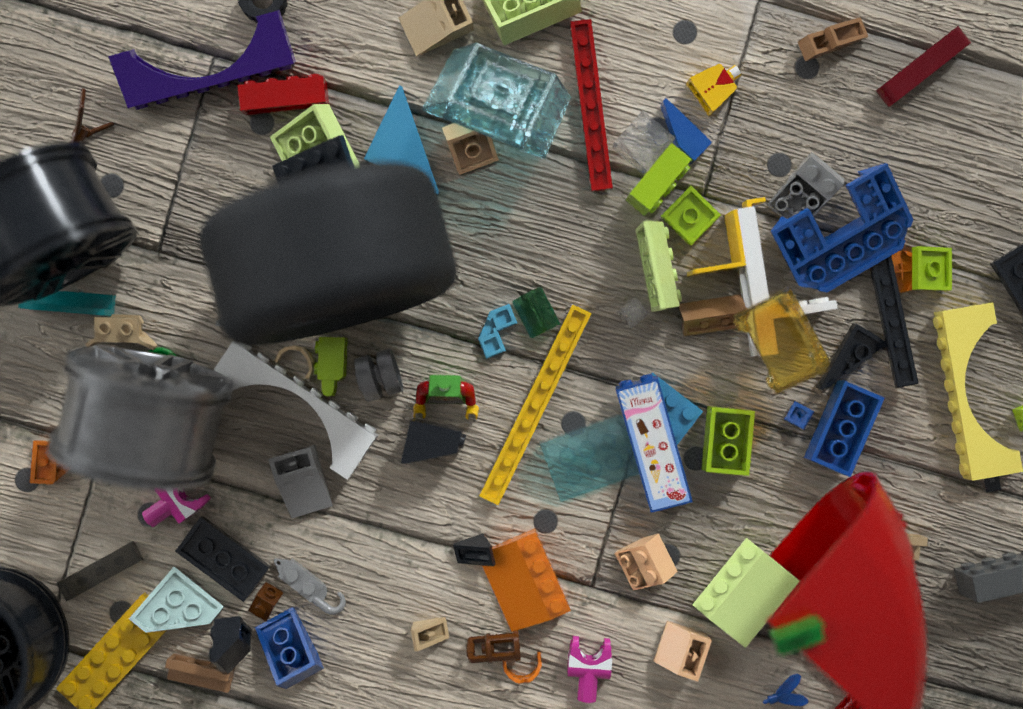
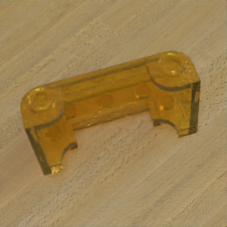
[734,286,830,394]

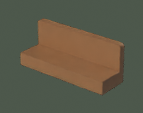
[678,294,748,336]
[165,653,235,693]

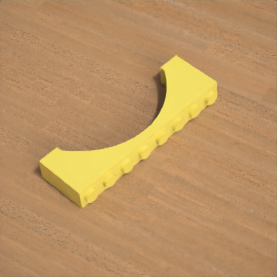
[933,303,1023,481]

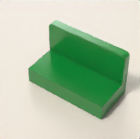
[769,615,825,656]

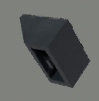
[209,616,252,675]

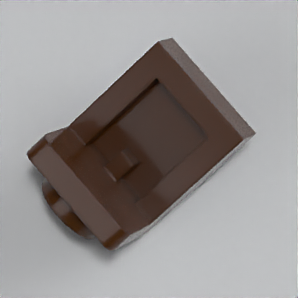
[248,582,283,621]

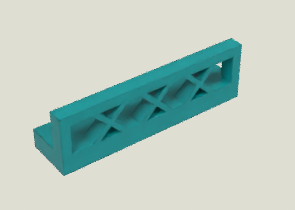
[18,291,116,316]

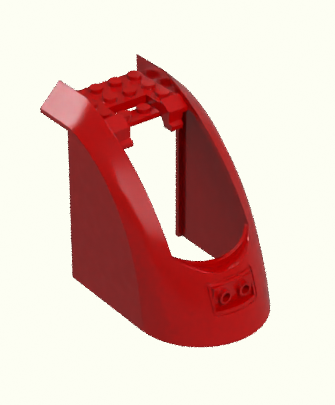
[766,471,927,709]

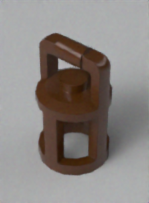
[466,630,521,664]

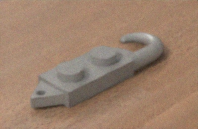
[274,558,346,615]

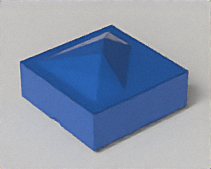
[784,401,814,430]

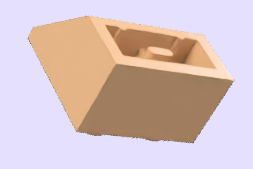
[614,533,678,591]
[653,620,712,682]

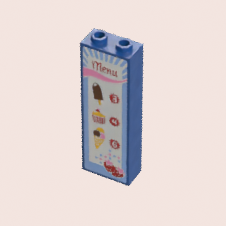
[616,374,693,513]

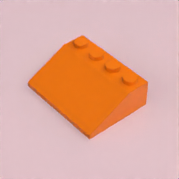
[482,528,571,632]

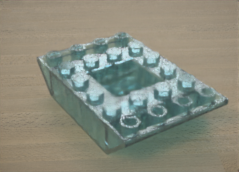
[422,43,571,159]

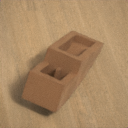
[798,17,869,62]

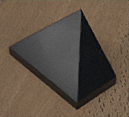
[453,533,496,566]

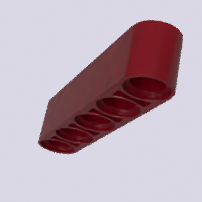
[876,26,971,108]

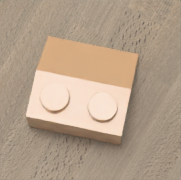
[442,113,499,175]

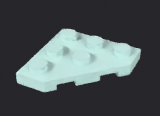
[129,567,224,633]

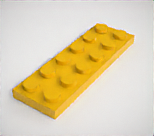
[56,592,167,709]

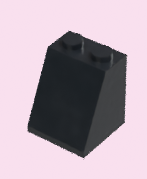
[401,418,466,464]

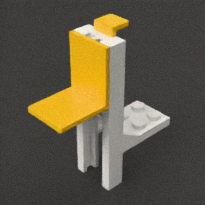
[687,197,838,356]

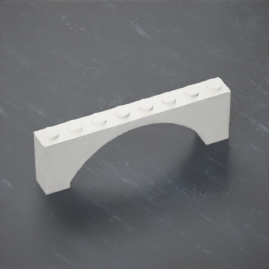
[214,341,379,480]

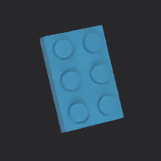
[651,372,703,445]

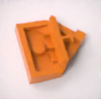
[30,440,69,484]

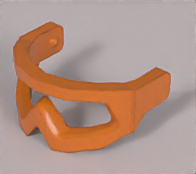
[502,652,542,684]

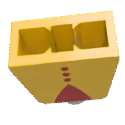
[686,64,741,116]

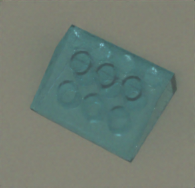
[539,414,640,502]

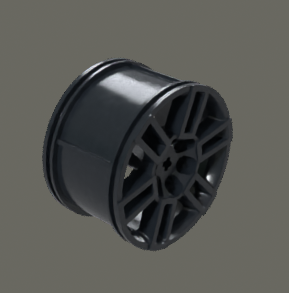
[0,142,138,307]
[0,567,70,709]

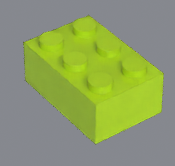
[625,143,692,216]
[701,406,755,476]

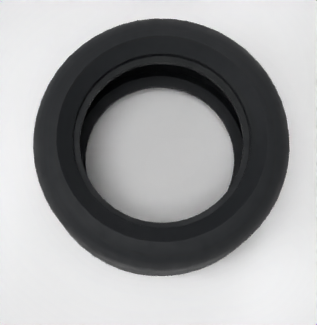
[198,162,457,346]

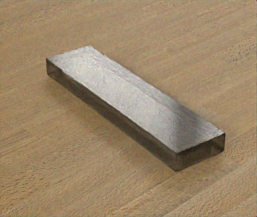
[56,541,143,602]

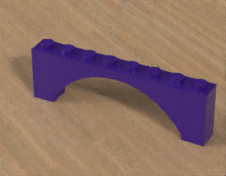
[108,10,296,110]

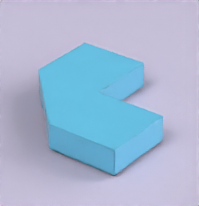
[478,304,517,359]

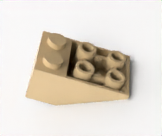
[398,0,474,57]

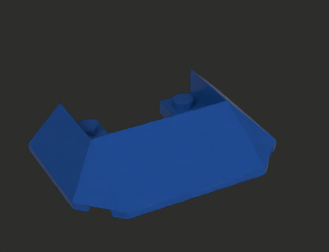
[770,163,914,293]

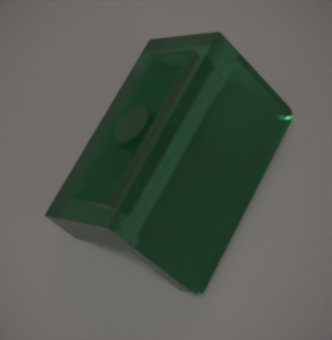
[513,286,560,338]

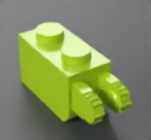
[314,337,348,397]

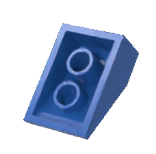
[255,607,324,689]

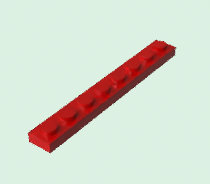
[570,19,613,192]

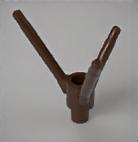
[70,88,114,143]

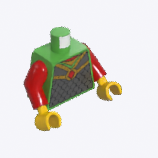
[413,375,479,420]

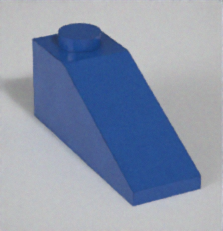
[660,98,712,165]

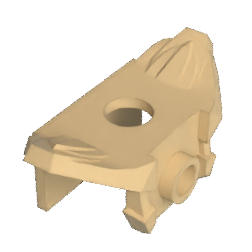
[85,314,158,350]

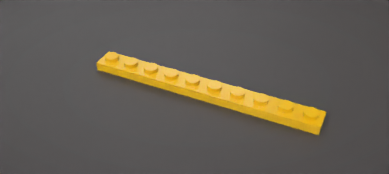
[479,304,592,505]

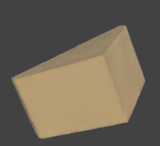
[411,617,449,651]

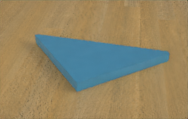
[364,85,439,195]

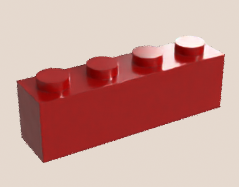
[237,74,329,116]

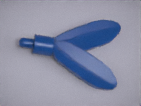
[763,673,809,706]

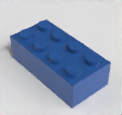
[804,380,885,477]

